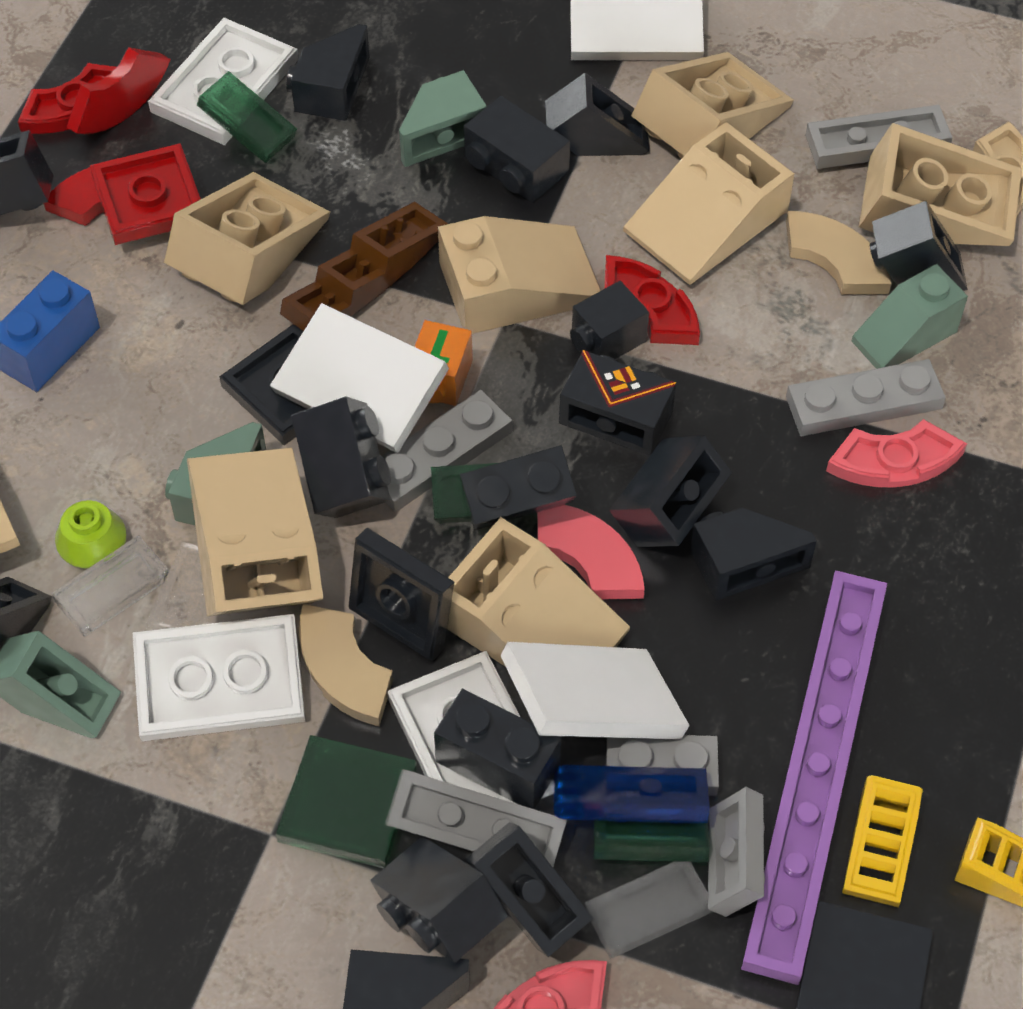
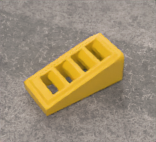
[842,775,923,907]
[954,817,1023,907]

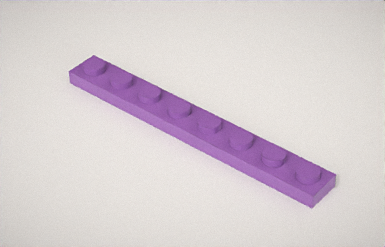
[741,570,887,985]

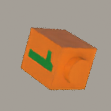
[414,320,473,406]

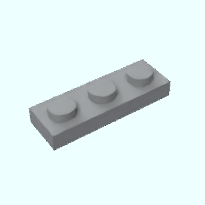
[805,105,952,169]
[786,359,946,436]
[382,390,513,512]
[385,769,567,867]

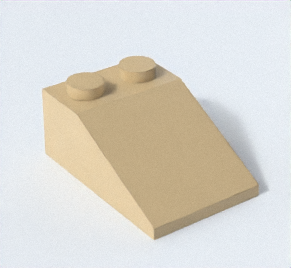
[631,52,794,159]
[859,123,1022,246]
[164,172,330,305]
[438,216,601,334]

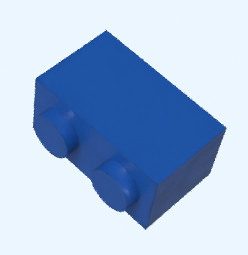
[0,270,100,392]

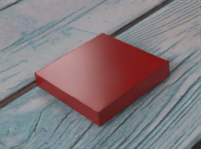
[90,143,201,245]

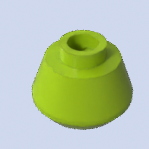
[55,500,126,568]

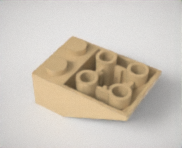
[623,122,795,285]
[187,448,323,617]
[447,517,630,667]

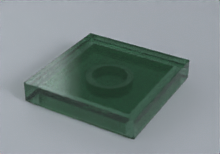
[276,735,417,868]

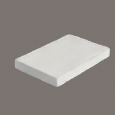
[570,0,704,60]
[148,18,299,145]
[270,303,449,453]
[133,614,305,741]
[501,642,690,739]
[387,651,555,804]

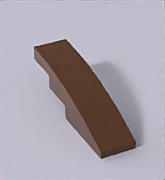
[280,201,448,331]

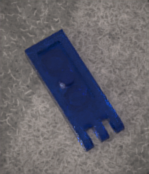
[554,765,709,823]

